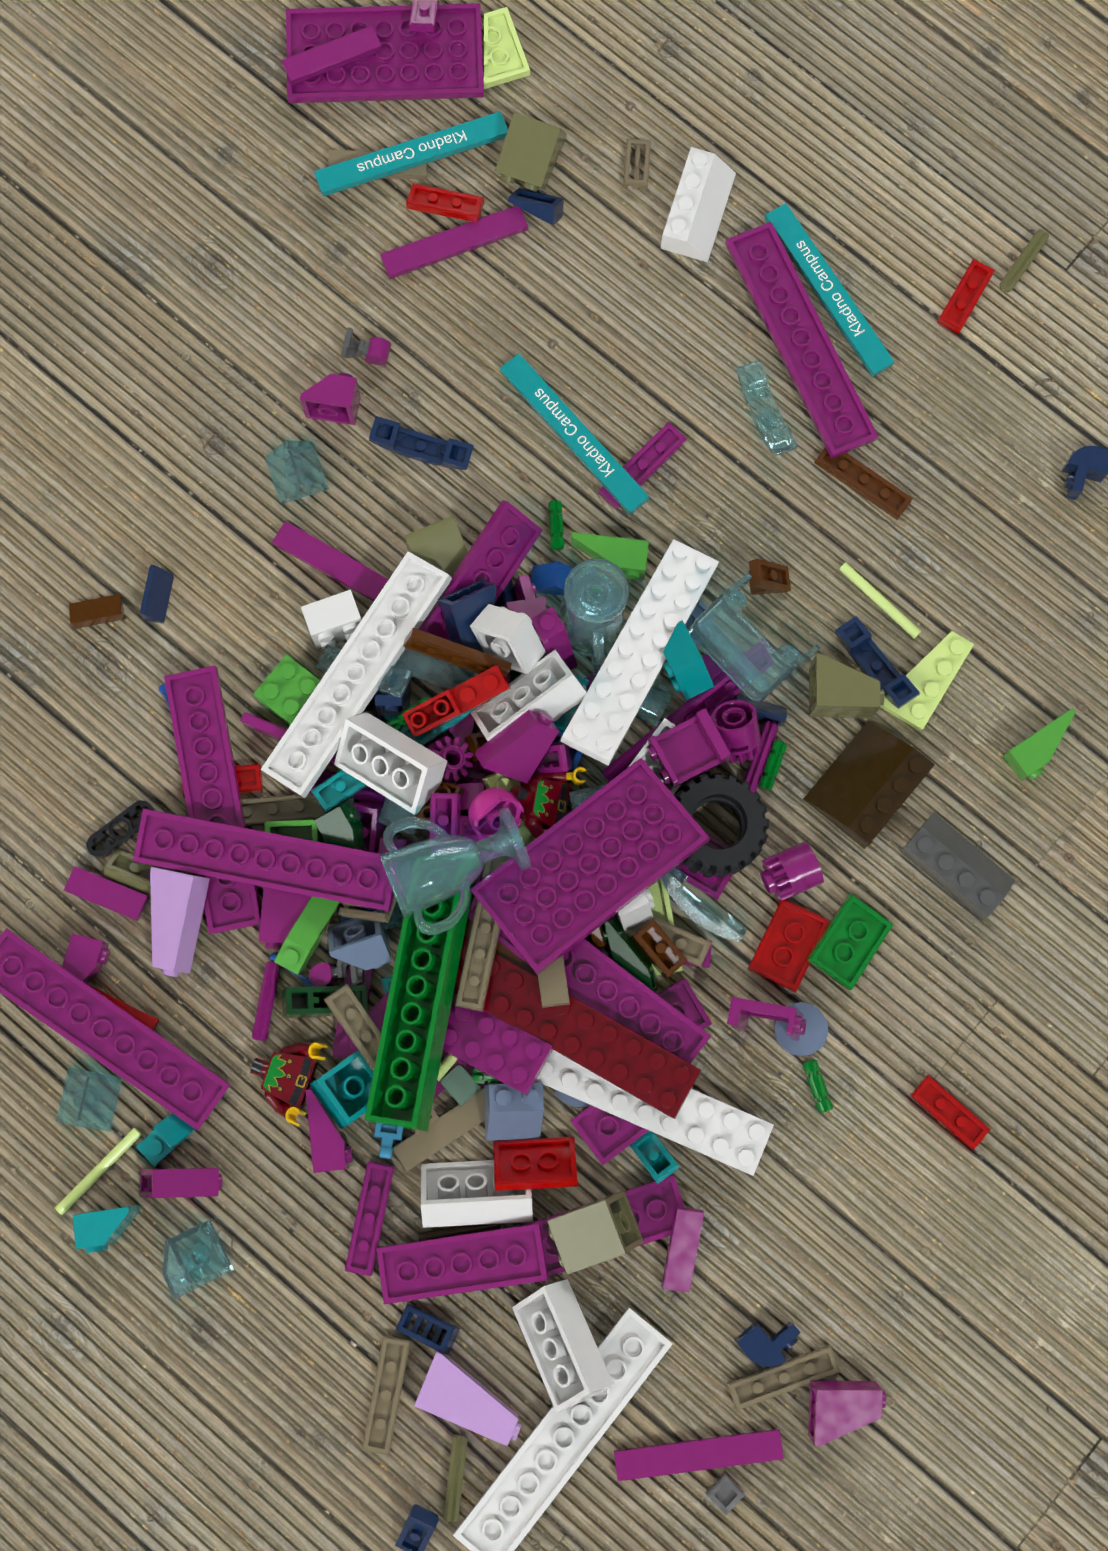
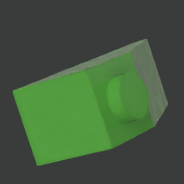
[571,532,649,580]
[1003,708,1076,781]
[274,896,340,975]

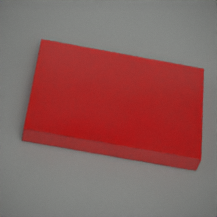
[747,899,830,993]
[493,1137,578,1191]

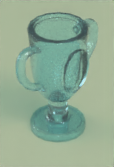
[560,559,629,675]
[380,806,531,935]

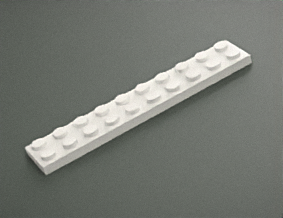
[560,539,719,766]
[261,552,452,798]
[536,1050,774,1176]
[453,1307,672,1551]

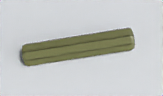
[999,229,1049,292]
[443,1434,468,1522]

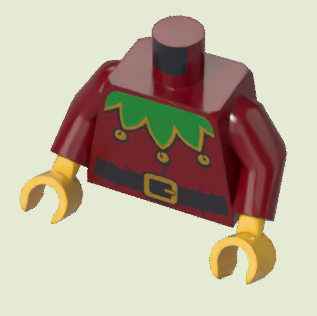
[509,767,587,838]
[250,1042,328,1127]

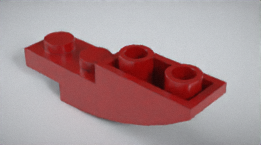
[402,665,511,738]

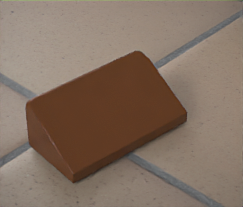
[69,594,125,629]
[630,919,688,978]

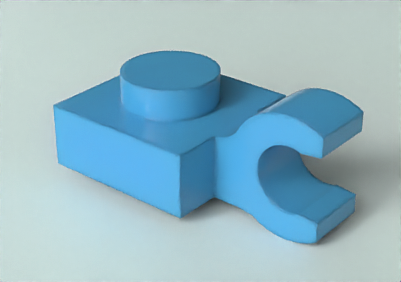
[374,1124,404,1159]

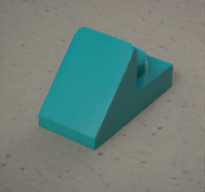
[136,1113,196,1167]
[630,1131,680,1184]

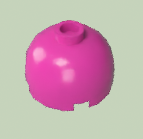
[468,788,524,842]

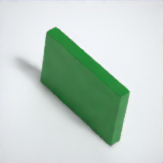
[806,894,894,990]

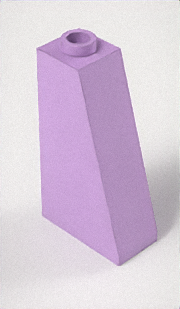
[150,867,210,977]
[414,1351,521,1446]

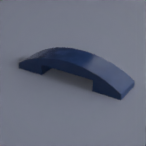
[369,416,474,470]
[835,616,920,709]

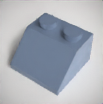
[327,910,392,970]
[484,1083,544,1141]

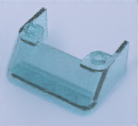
[689,573,820,701]

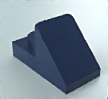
[395,1504,439,1551]

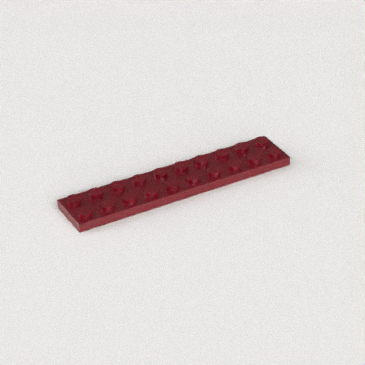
[454,936,702,1119]

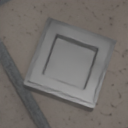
[705,1472,745,1515]

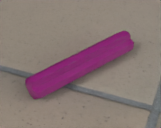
[744,721,778,793]
[252,961,281,1041]

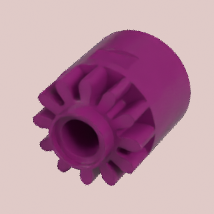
[711,700,762,764]
[425,736,473,784]
[760,841,824,901]

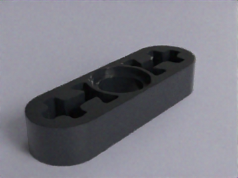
[86,800,155,858]

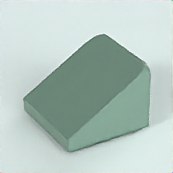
[440,1064,481,1107]

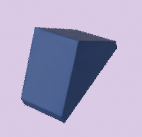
[531,561,584,598]

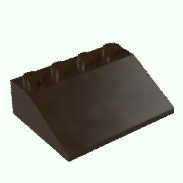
[803,720,935,849]

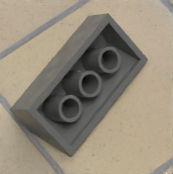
[900,812,1015,920]

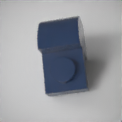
[1061,446,1108,500]
[375,675,411,717]
[734,1321,801,1367]

